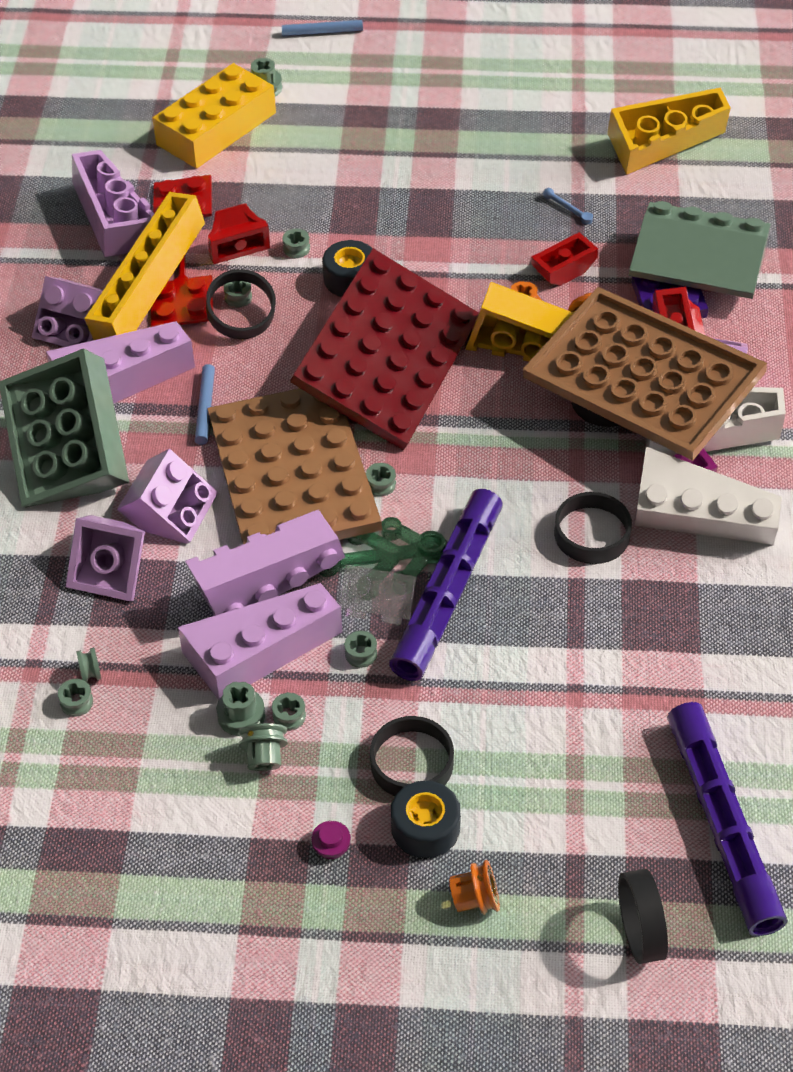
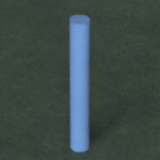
[282,20,363,36]
[195,364,215,445]

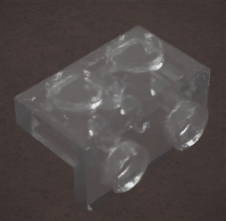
[338,564,416,625]

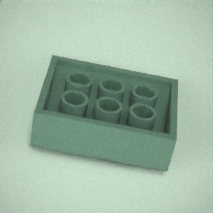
[629,201,771,299]
[0,348,129,508]

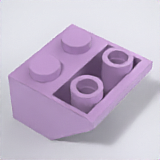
[32,276,104,347]
[117,449,218,544]

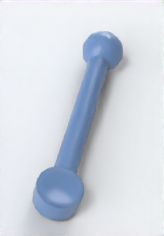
[543,188,593,225]

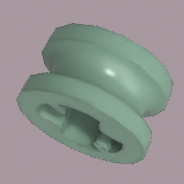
[282,229,310,258]
[223,281,252,308]
[366,463,396,497]
[344,631,377,668]
[76,647,102,683]
[58,679,93,717]
[272,692,306,731]

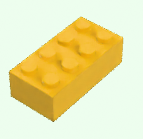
[152,63,276,169]

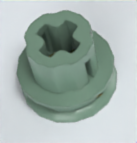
[251,58,283,97]
[216,682,266,736]
[238,723,288,771]

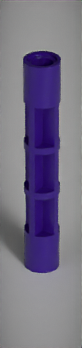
[389,489,503,681]
[667,702,788,937]

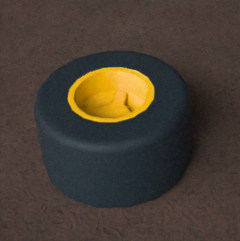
[322,240,373,297]
[391,781,461,858]

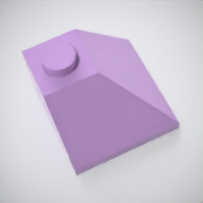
[65,515,145,601]

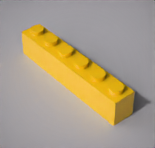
[84,192,205,340]

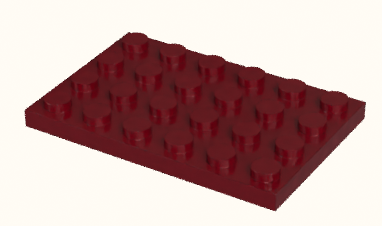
[290,248,479,451]

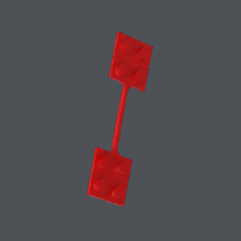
[151,175,213,327]

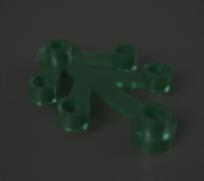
[319,517,447,600]

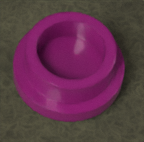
[311,821,351,859]

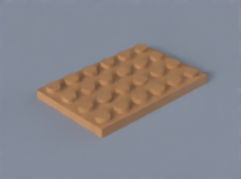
[523,287,767,461]
[208,388,382,544]

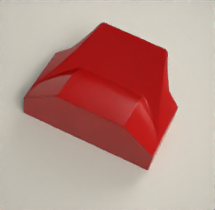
[208,203,270,265]
[531,232,598,286]
[653,287,705,335]

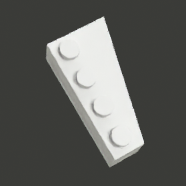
[646,387,786,456]
[635,447,782,545]

